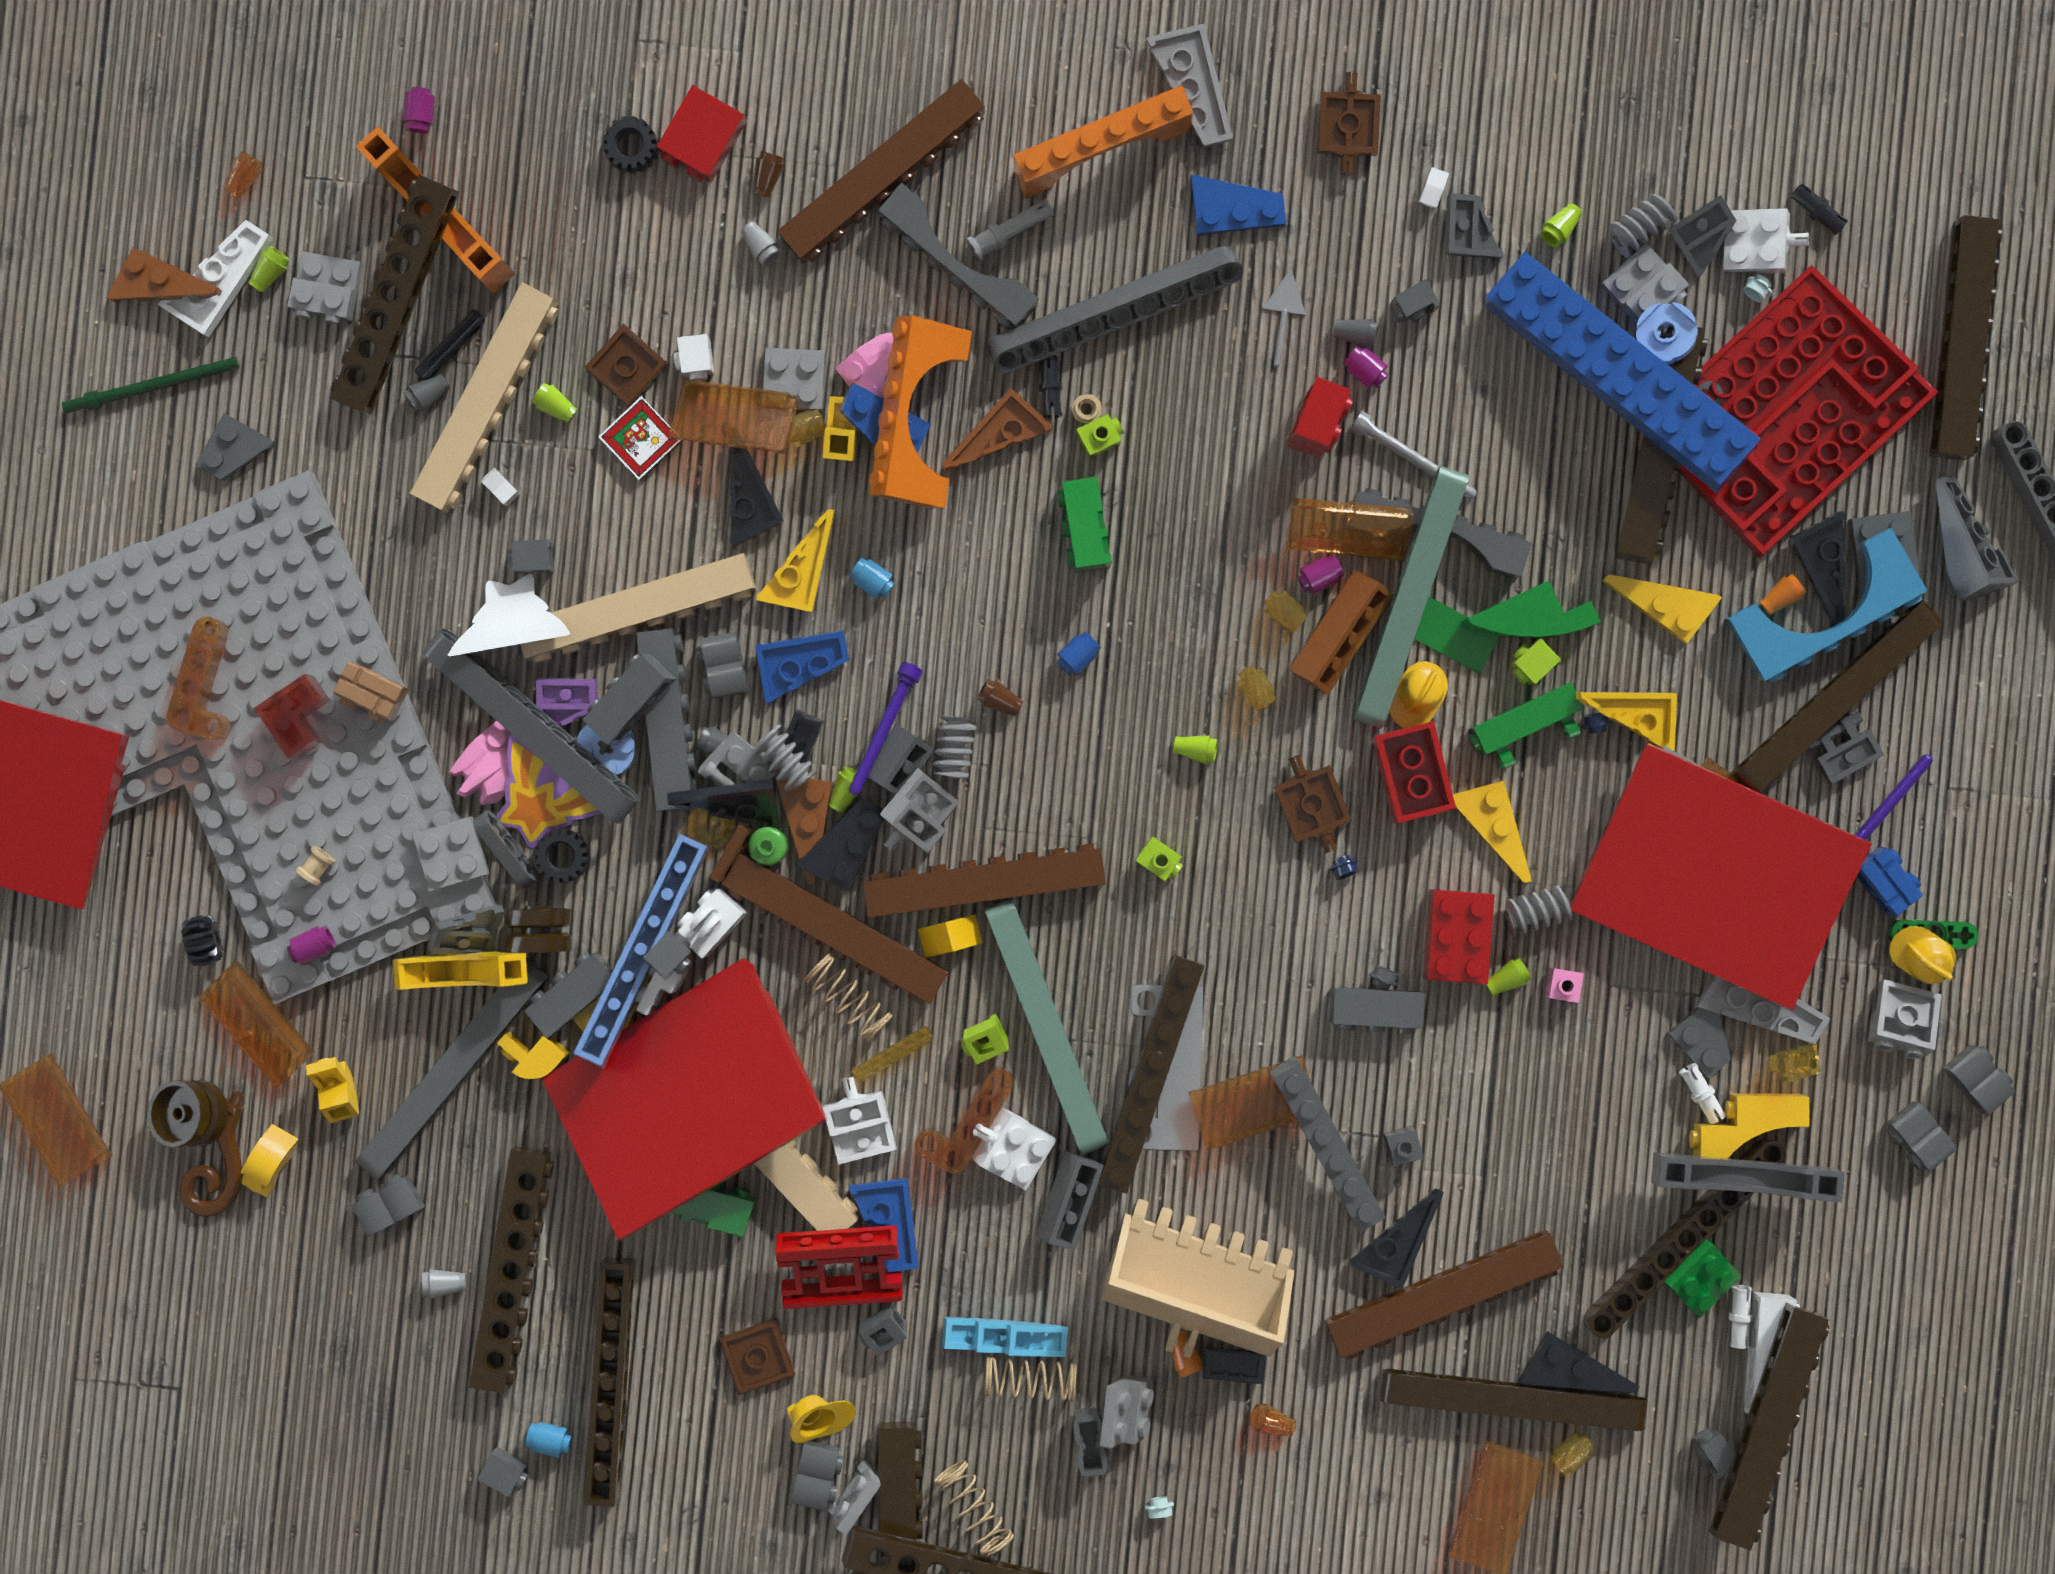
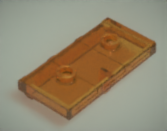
[669,379,798,454]
[1285,498,1413,561]
[198,961,315,1088]
[0,1053,113,1188]
[1188,1055,1311,1150]
[1448,1440,1544,1574]

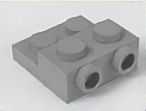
[1600,244,1689,325]
[287,251,363,325]
[1868,979,1942,1059]
[1100,1375,1154,1449]

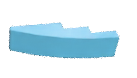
[941,1317,1068,1357]

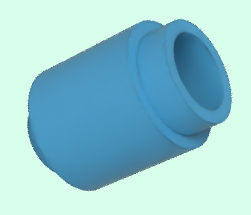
[849,558,895,600]
[525,1422,572,1458]

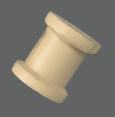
[295,846,336,886]

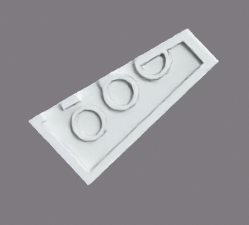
[157,220,274,338]

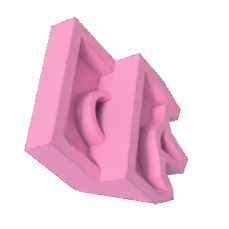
[835,333,893,399]
[449,721,510,805]

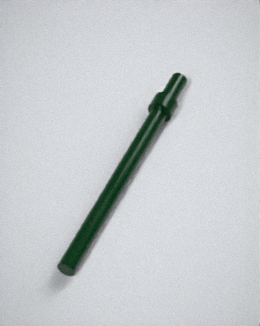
[62,357,240,414]

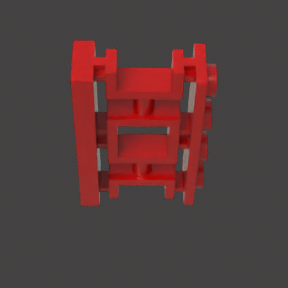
[775,1225,903,1309]

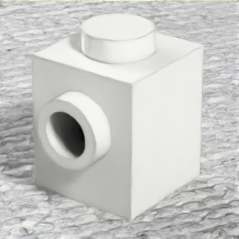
[674,334,714,381]

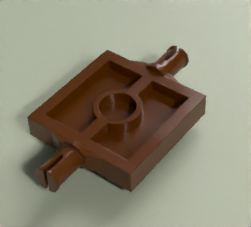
[1317,72,1381,176]
[1273,754,1352,853]

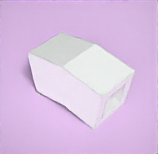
[1418,167,1449,209]
[481,467,520,506]

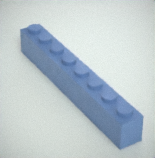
[574,834,708,1068]

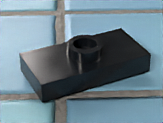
[784,709,825,763]
[1202,1347,1265,1384]

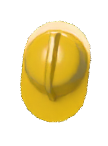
[1389,661,1448,728]
[1889,926,1956,984]
[787,1395,856,1443]

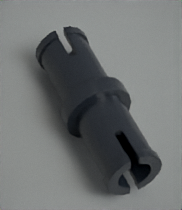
[1790,182,1848,235]
[1039,356,1063,419]

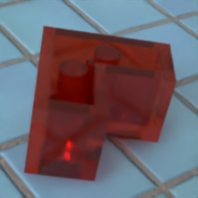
[254,674,330,759]

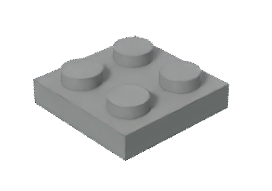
[763,348,825,411]
[412,816,489,892]

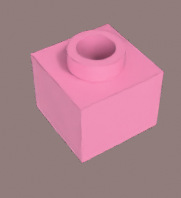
[1545,967,1584,1003]

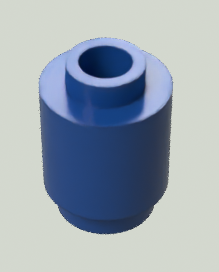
[1057,631,1101,675]

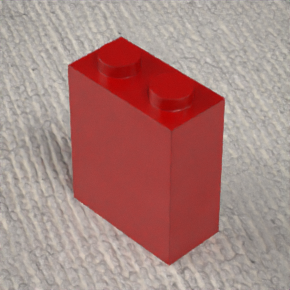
[657,84,747,183]

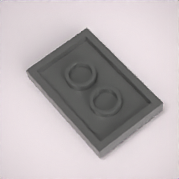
[1849,511,1923,600]

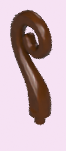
[179,1090,245,1217]

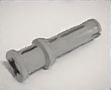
[966,198,1054,262]

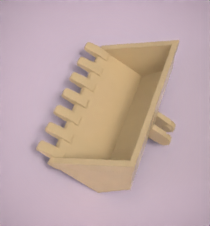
[1101,1199,1294,1358]

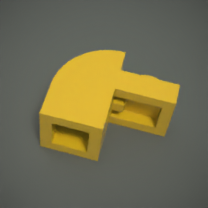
[823,396,858,461]
[497,1032,571,1079]
[306,1057,359,1123]
[241,1124,298,1198]

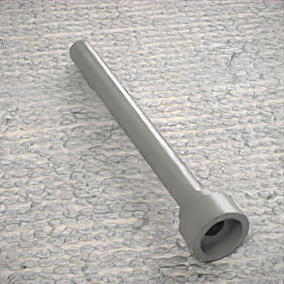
[1349,410,1476,499]

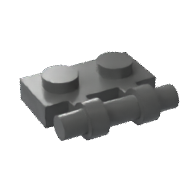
[1808,711,1884,784]

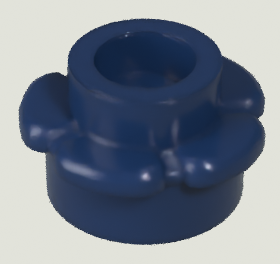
[1582,713,1612,734]
[1330,855,1359,880]

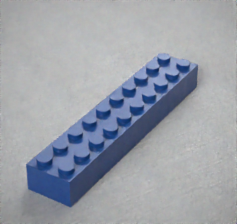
[1485,251,1761,493]

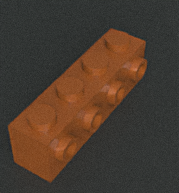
[1289,570,1394,695]

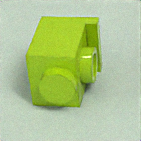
[1076,414,1124,459]
[961,1014,1009,1065]

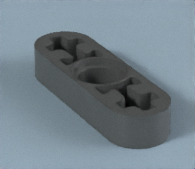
[473,810,539,888]

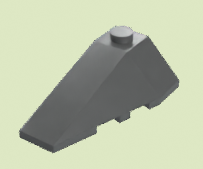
[1935,477,2018,600]

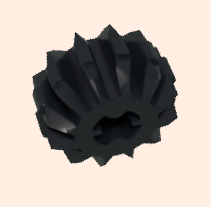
[181,915,223,966]

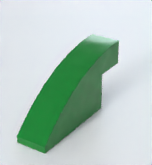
[1463,581,1601,639]

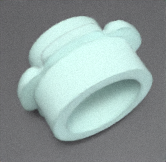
[1743,275,1772,303]
[1145,1496,1174,1518]

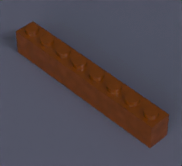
[778,79,985,264]
[863,843,1106,917]
[722,853,949,1005]
[1325,1229,1564,1359]

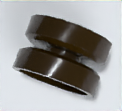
[504,906,572,953]
[147,1080,228,1147]

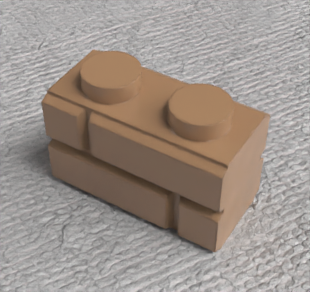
[333,661,409,723]

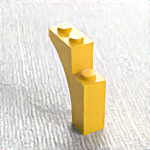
[393,951,528,990]
[1689,1093,1809,1159]

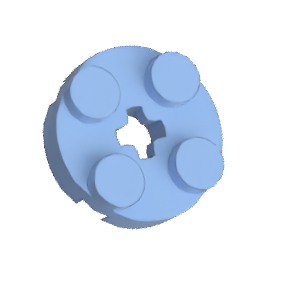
[1636,302,1698,365]
[577,724,636,775]

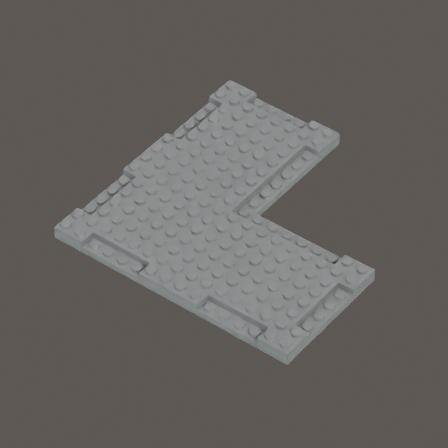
[0,470,497,1004]

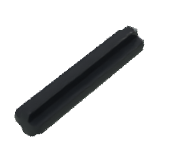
[415,309,485,381]

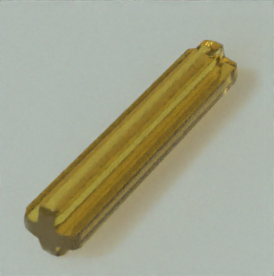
[852,1026,933,1083]

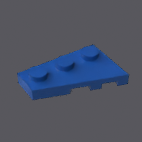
[1191,174,1286,236]
[839,383,931,453]
[755,630,849,704]
[848,1178,919,1272]

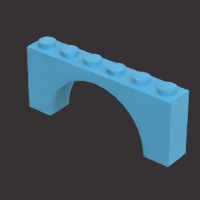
[1726,528,1927,683]

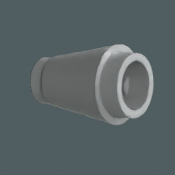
[741,221,782,267]
[422,1269,466,1299]

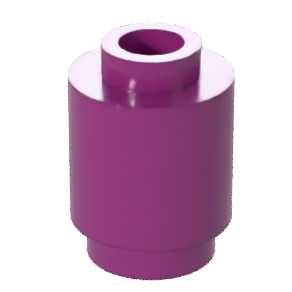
[403,87,435,134]
[1343,345,1389,389]
[1297,555,1344,595]
[287,926,336,966]

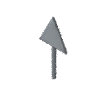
[1262,268,1306,367]

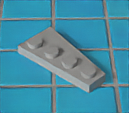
[1146,23,1233,148]
[1695,975,1830,1044]

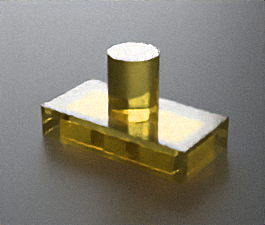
[1769,1043,1820,1082]

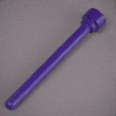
[849,662,923,796]
[1855,754,1933,840]

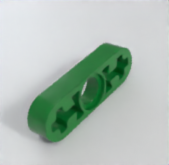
[1887,919,1978,949]

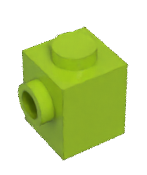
[1509,638,1561,686]
[1135,836,1183,881]

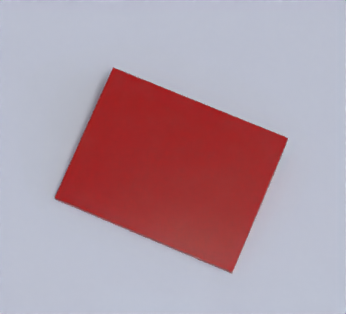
[1678,265,1938,559]
[0,699,130,910]
[1569,743,1872,1011]
[541,958,827,1241]

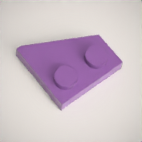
[536,678,598,727]

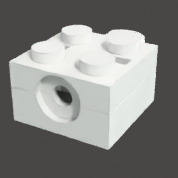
[677,888,749,958]

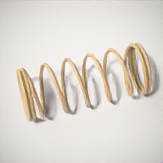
[803,953,893,1042]
[984,1357,1077,1402]
[934,1460,1014,1558]

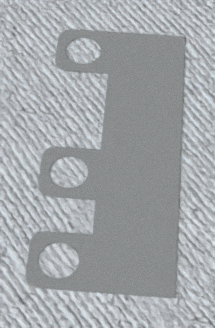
[1129,985,1203,1151]

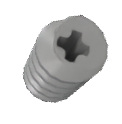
[1609,194,1678,257]
[931,715,977,779]
[753,724,818,792]
[1505,886,1572,937]

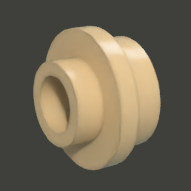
[1072,394,1102,424]

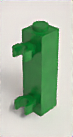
[1468,682,1584,769]

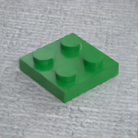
[1664,1239,1741,1318]

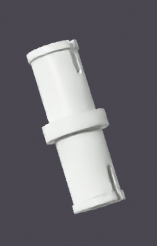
[1679,1063,1726,1124]
[1729,1285,1753,1349]

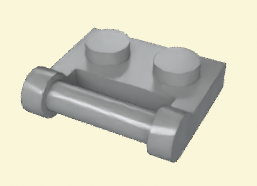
[698,731,778,786]
[828,1460,881,1535]

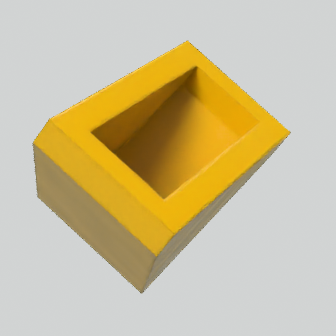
[918,914,983,958]

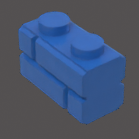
[1857,847,1923,917]

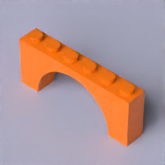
[1014,85,1194,199]
[355,126,515,294]
[869,315,972,509]

